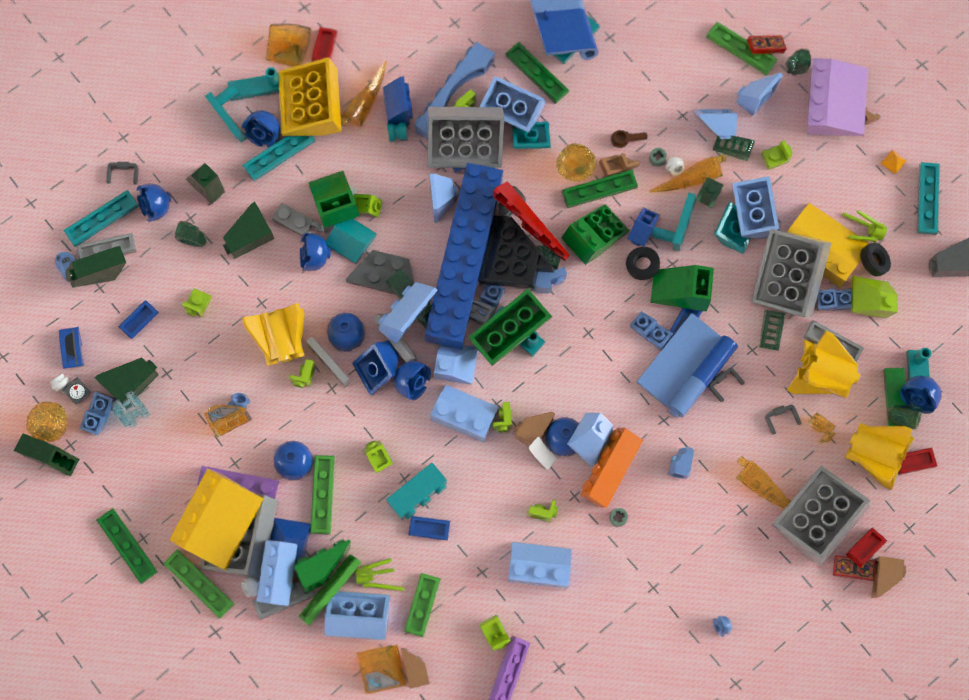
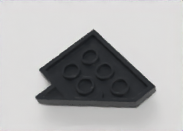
[478,216,554,288]

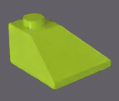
[852,276,898,318]

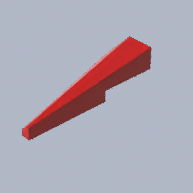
[493,181,570,261]

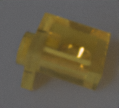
[809,412,836,444]

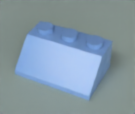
[480,76,546,133]
[732,176,779,239]
[378,282,437,344]
[430,385,499,442]
[257,540,297,606]
[508,542,571,589]
[325,591,390,640]

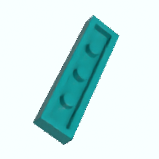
[243,136,315,181]
[917,162,940,235]
[63,190,139,247]

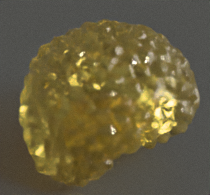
[556,143,597,182]
[26,401,67,442]

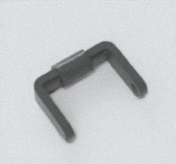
[106,162,139,184]
[709,368,745,402]
[765,405,802,435]

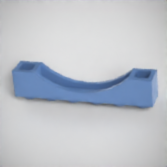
[415,42,495,140]

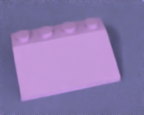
[808,58,868,136]

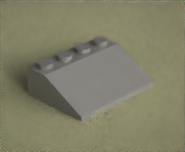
[428,107,504,168]
[752,228,832,318]
[772,466,870,567]
[200,494,278,579]

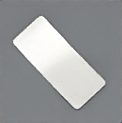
[529,437,557,469]

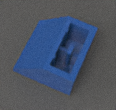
[383,76,413,126]

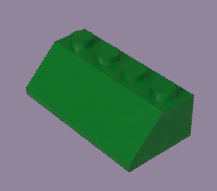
[468,289,552,366]

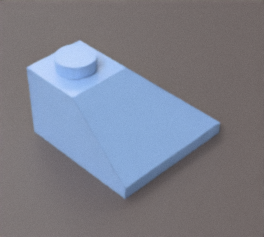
[736,73,783,115]
[694,109,737,139]
[430,174,458,223]
[434,345,478,384]
[567,413,613,467]

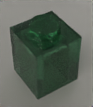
[696,177,724,208]

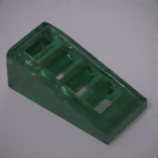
[712,136,755,161]
[759,310,786,351]

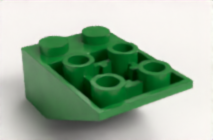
[308,171,360,228]
[561,204,630,265]
[650,265,714,312]
[294,539,351,594]

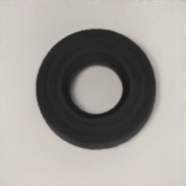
[860,243,891,277]
[626,247,660,280]

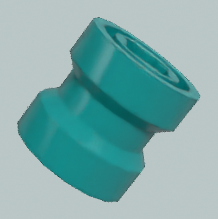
[387,122,408,142]

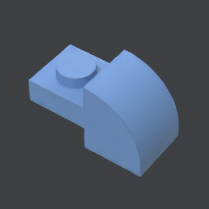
[531,267,567,294]

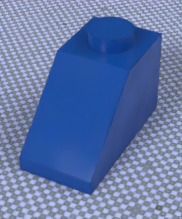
[627,207,660,247]

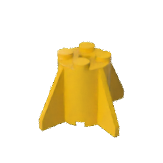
[242,303,305,366]
[787,331,860,398]
[845,423,915,490]

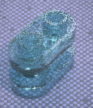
[111,390,151,428]

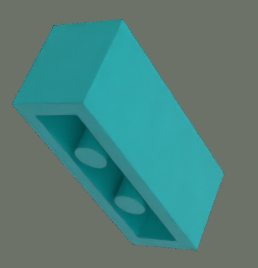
[386,462,447,520]

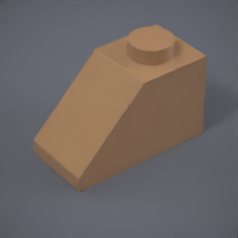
[514,412,555,446]
[871,556,906,598]

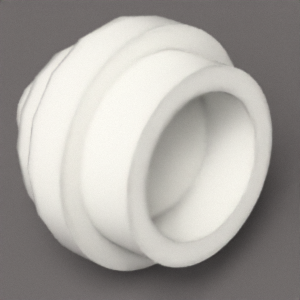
[666,157,685,176]
[50,374,70,394]
[242,577,260,597]

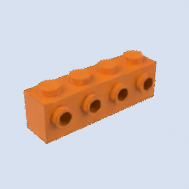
[580,428,643,508]

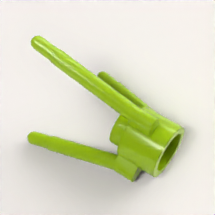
[842,210,887,243]
[356,558,404,591]

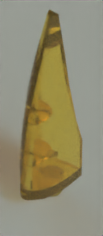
[341,61,387,127]
[649,154,726,193]
[736,456,791,509]

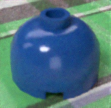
[242,110,280,147]
[137,183,171,222]
[300,233,331,271]
[327,312,365,352]
[394,361,431,400]
[900,376,942,414]
[545,417,579,456]
[273,441,313,481]

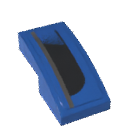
[59,327,84,369]

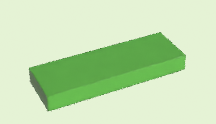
[404,573,440,637]

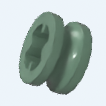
[649,148,667,167]
[609,508,628,527]

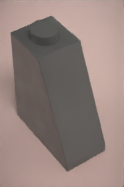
[929,238,969,277]

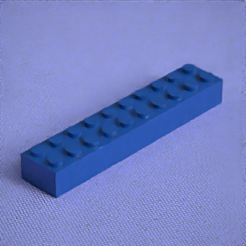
[425,162,504,350]

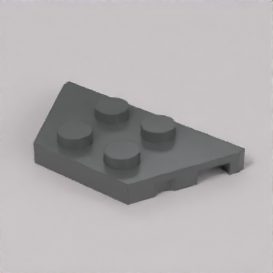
[346,250,414,297]

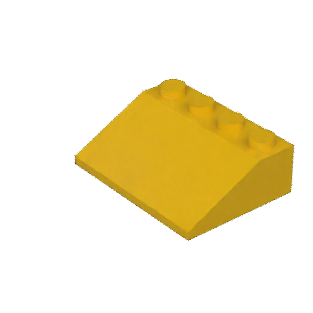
[278,57,342,136]
[787,203,870,288]
[169,469,264,570]

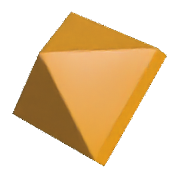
[881,150,906,174]

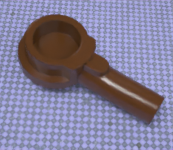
[611,130,647,148]

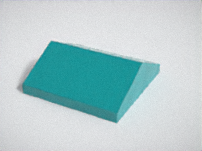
[512,122,551,149]
[714,202,751,254]
[326,219,377,264]

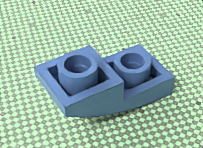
[479,285,505,317]
[817,289,852,310]
[630,311,673,350]
[80,392,115,435]

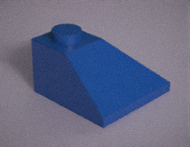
[352,340,399,396]
[270,518,311,562]

